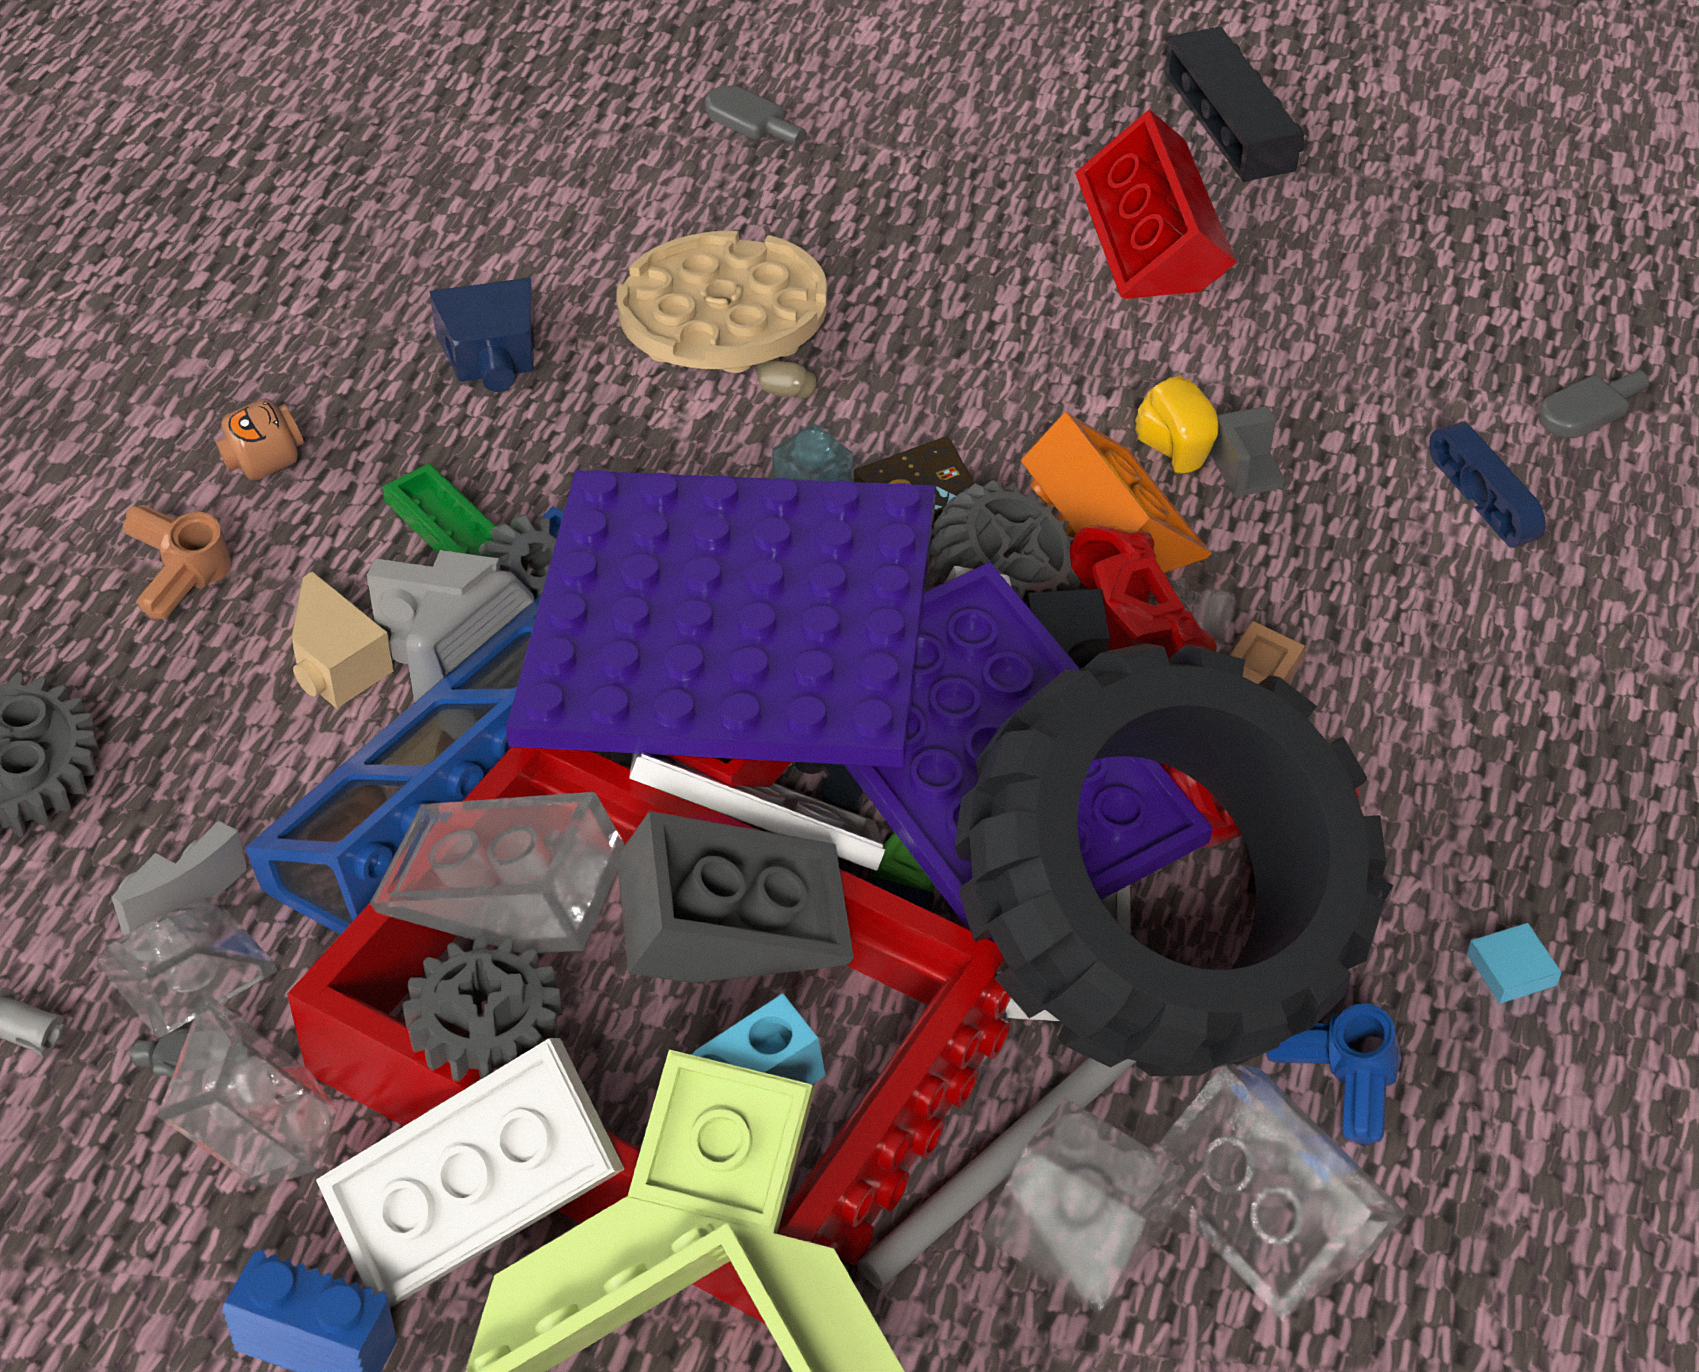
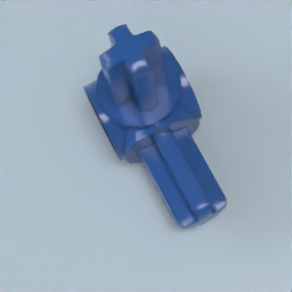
[1266,1003,1402,1145]

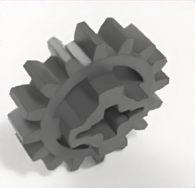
[403,936,562,1081]

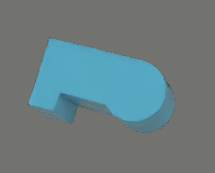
[691,993,826,1084]

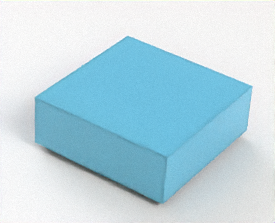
[1467,923,1562,1004]

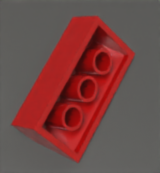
[1075,109,1237,299]

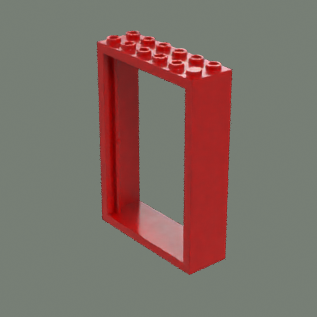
[287,747,1011,1324]

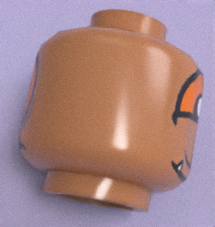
[215,398,304,481]

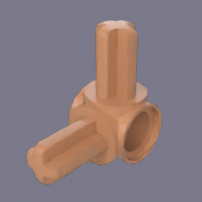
[123,505,232,621]

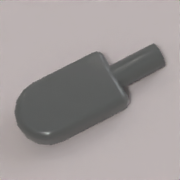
[705,85,807,147]
[1538,370,1649,438]

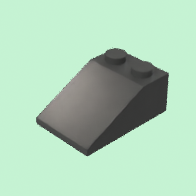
[617,811,854,983]

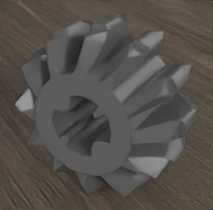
[478,515,558,600]

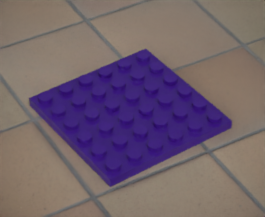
[506,470,935,767]

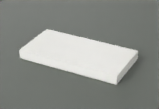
[629,752,885,871]
[316,1038,625,1308]

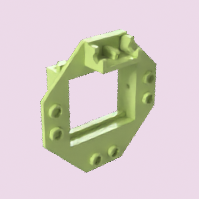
[465,1196,905,1372]

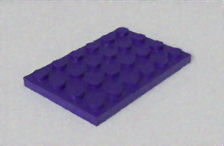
[844,562,1213,942]

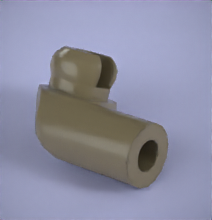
[754,357,817,399]

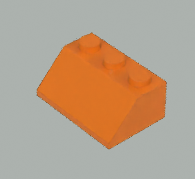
[1020,411,1212,573]

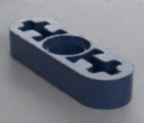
[1429,422,1546,548]

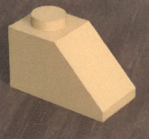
[292,572,394,708]

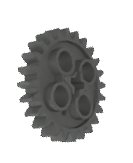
[0,672,100,837]

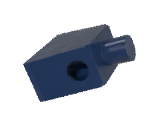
[430,277,535,392]

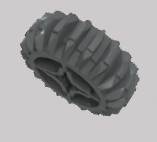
[930,480,1081,605]

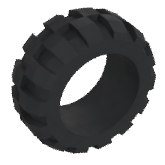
[955,643,1386,1077]

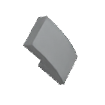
[111,820,248,940]

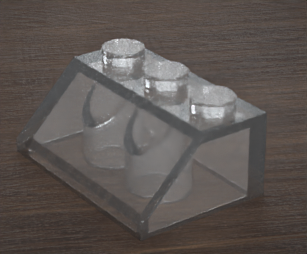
[1138,1064,1406,1320]

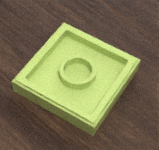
[628,1050,815,1234]

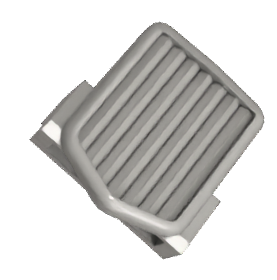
[367,550,535,703]

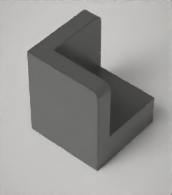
[1210,406,1285,497]

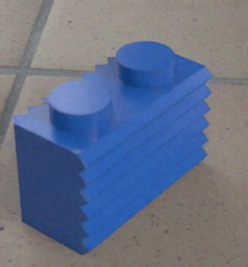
[222,1249,397,1372]

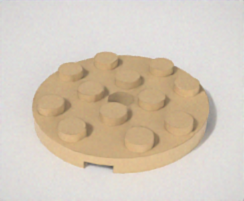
[616,231,828,373]

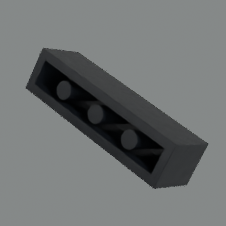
[1165,26,1304,182]

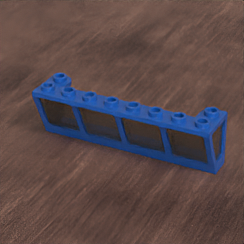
[245,594,542,935]

